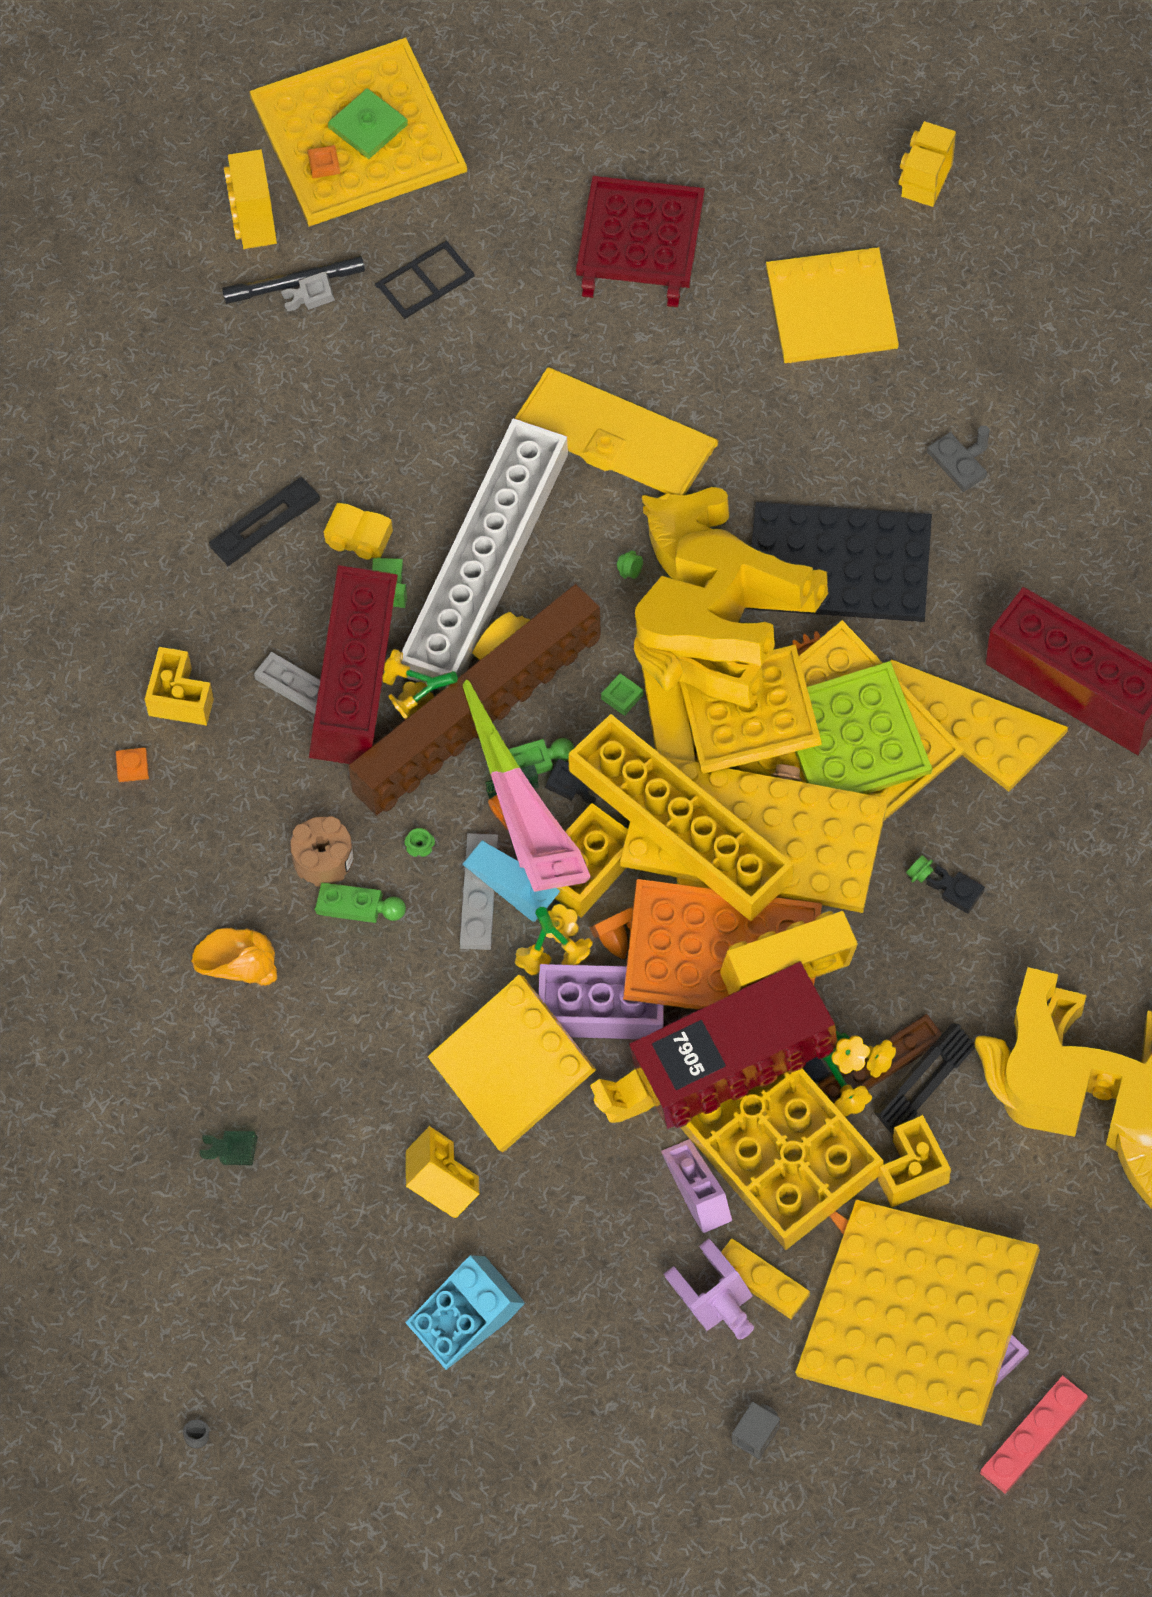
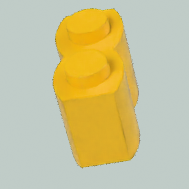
[324,503,393,560]

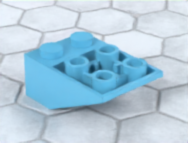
[405,1255,525,1370]

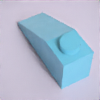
[462,841,560,922]

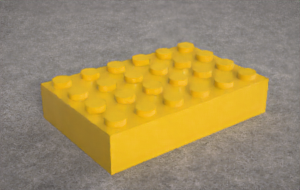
[680,1068,883,1250]

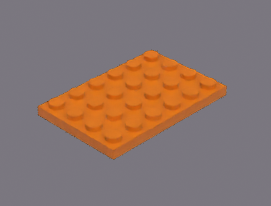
[623,879,822,1010]

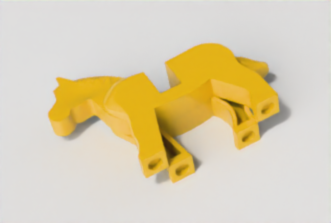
[634,487,828,708]
[975,967,1152,1209]

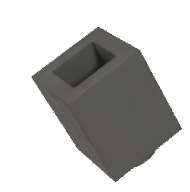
[732,1402,780,1460]

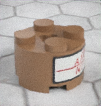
[291,816,354,887]

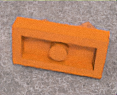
[589,907,633,959]

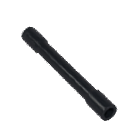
[222,255,365,304]

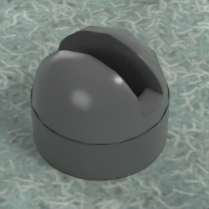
[183,1420,210,1449]

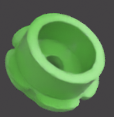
[617,550,643,579]
[405,828,435,857]
[906,855,934,883]

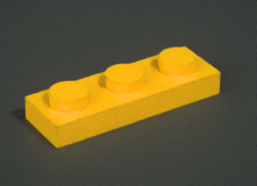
[713,1238,810,1320]

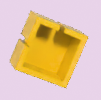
[899,121,956,207]

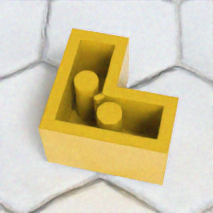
[145,647,214,726]
[878,1115,951,1207]

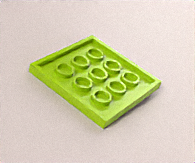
[795,661,933,794]

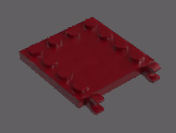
[576,176,705,307]

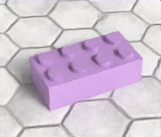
[538,964,664,1039]

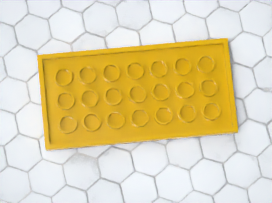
[620,756,888,913]

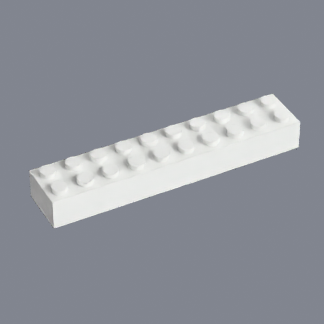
[401,418,568,690]

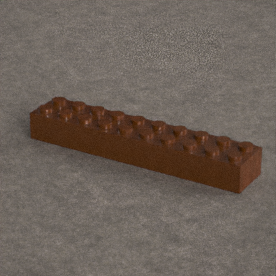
[349,584,601,816]

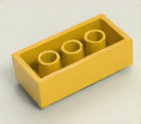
[720,911,858,995]

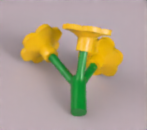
[383,649,458,720]
[515,904,593,975]

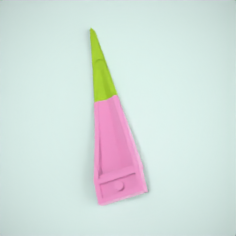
[463,679,591,892]

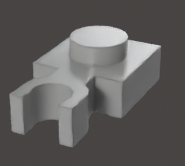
[281,271,335,311]

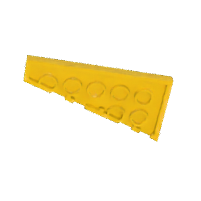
[891,660,1068,792]

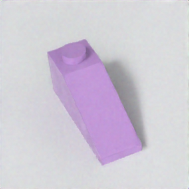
[661,1139,732,1233]

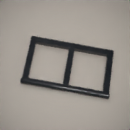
[375,240,475,319]

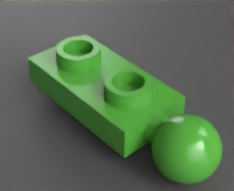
[486,738,574,778]
[315,883,406,923]

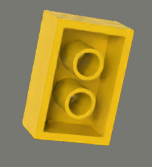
[224,149,277,249]
[555,803,628,918]

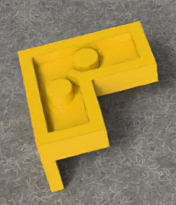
[406,1126,479,1218]

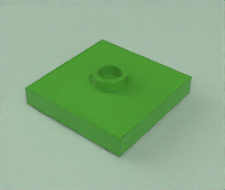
[328,88,408,159]

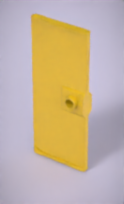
[515,367,718,495]

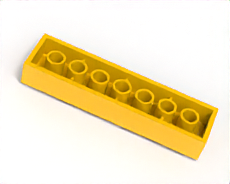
[568,714,794,921]

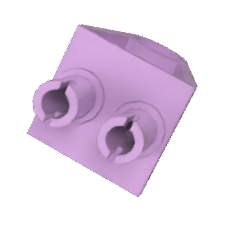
[663,1238,754,1339]

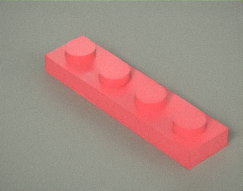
[980,1375,1088,1494]

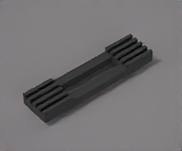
[209,476,320,567]
[874,1023,975,1135]

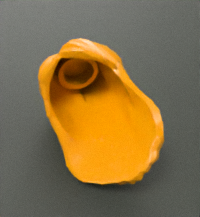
[191,928,277,986]

